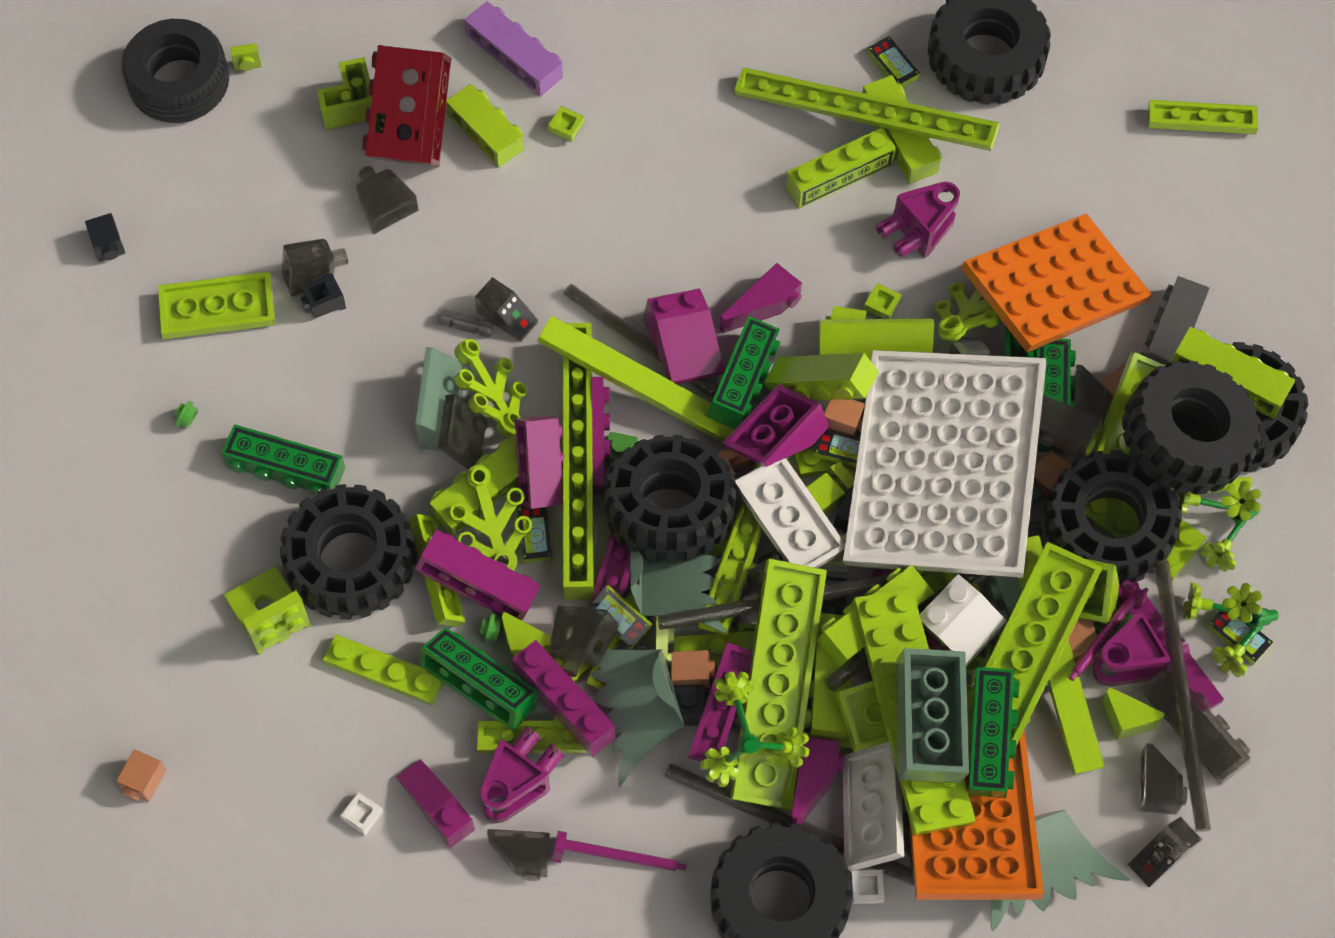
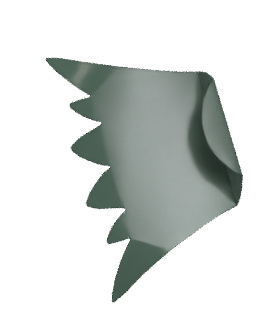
[631,550,726,633]
[579,647,685,787]
[991,810,1131,931]

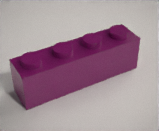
[414,529,541,621]
[512,640,615,757]

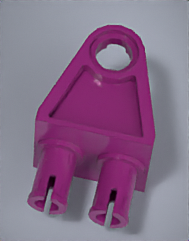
[875,182,960,259]
[1093,611,1190,686]
[480,726,565,823]

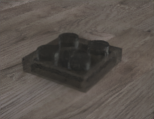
[438,394,487,470]

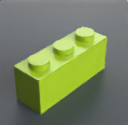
[446,83,524,168]

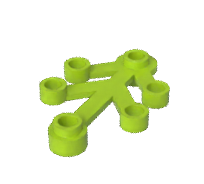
[934,282,1001,341]
[454,339,527,437]
[449,465,532,571]

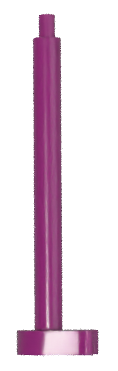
[1068,580,1149,681]
[552,830,687,871]

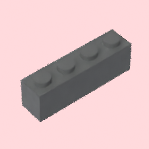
[1140,276,1210,365]

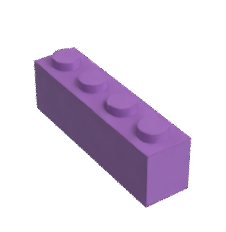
[464,1,563,97]

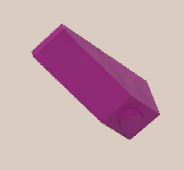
[720,263,802,333]
[790,737,845,828]
[396,759,475,848]

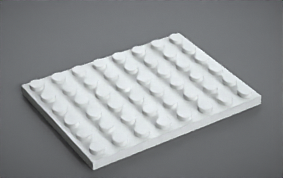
[843,350,1046,578]

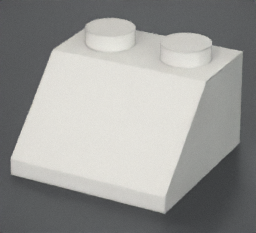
[920,574,1007,666]

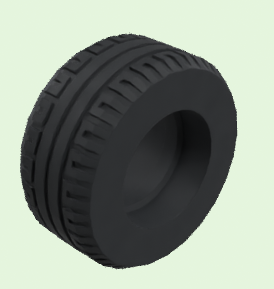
[121,18,229,123]

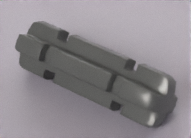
[439,309,494,337]

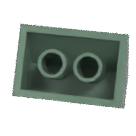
[415,347,468,452]

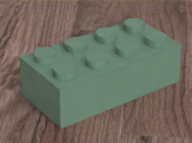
[896,648,969,783]

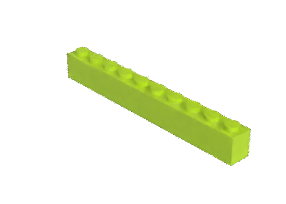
[563,322,594,600]

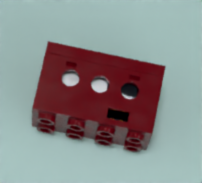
[362,45,452,167]

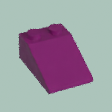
[643,288,725,384]
[723,384,830,467]

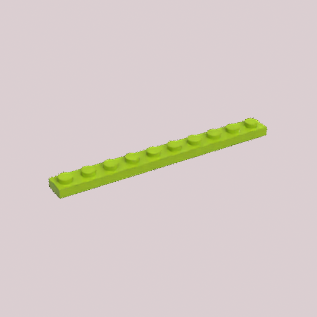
[734,67,1000,152]

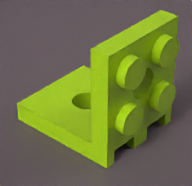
[224,566,311,655]

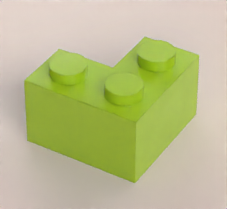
[317,57,372,130]

